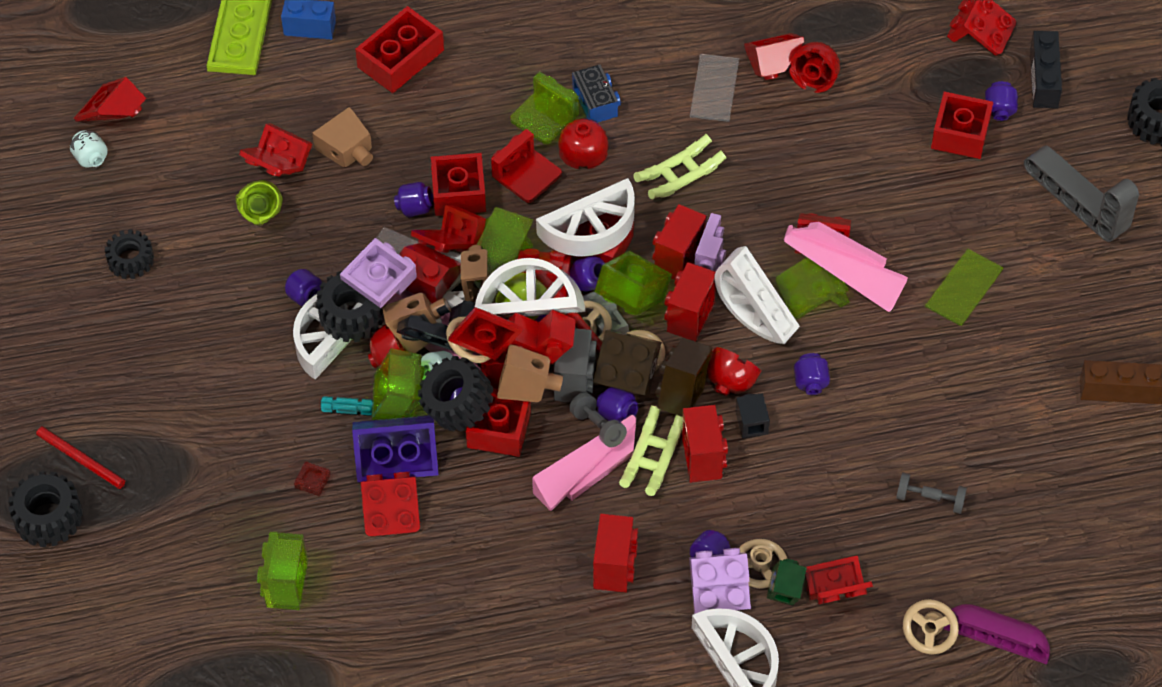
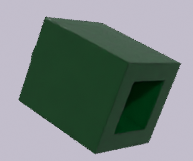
[767,559,807,606]

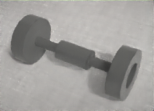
[570,392,627,447]
[896,472,967,514]

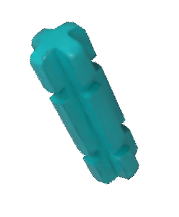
[321,396,374,415]

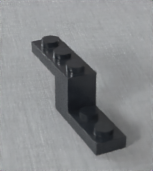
[396,301,509,350]

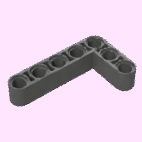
[1024,145,1139,242]

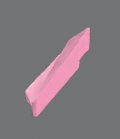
[784,222,908,312]
[532,415,636,511]

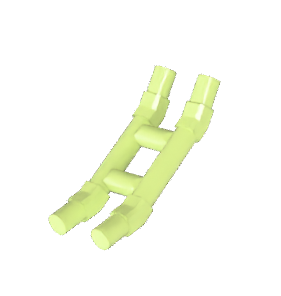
[634,134,727,199]
[619,405,682,496]

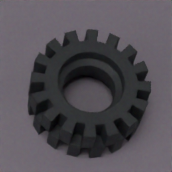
[105,229,154,279]

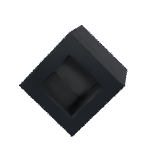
[735,393,770,439]

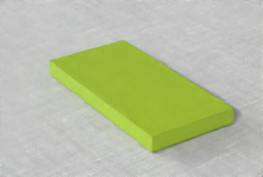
[207,0,272,75]

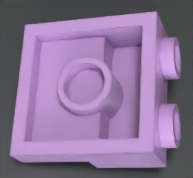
[695,213,726,272]
[340,238,417,308]
[689,548,751,614]

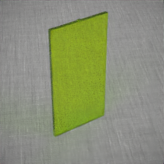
[475,207,534,283]
[925,249,1003,326]

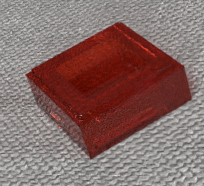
[294,461,331,497]

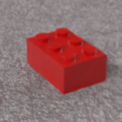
[355,6,444,94]

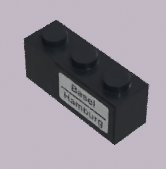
[1030,31,1062,109]

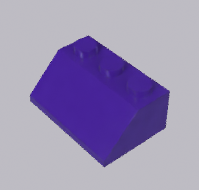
[352,416,439,483]

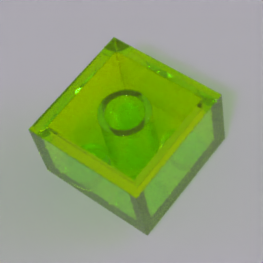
[594,250,672,316]
[372,348,424,421]
[257,532,308,610]

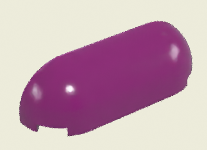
[943,604,1050,665]

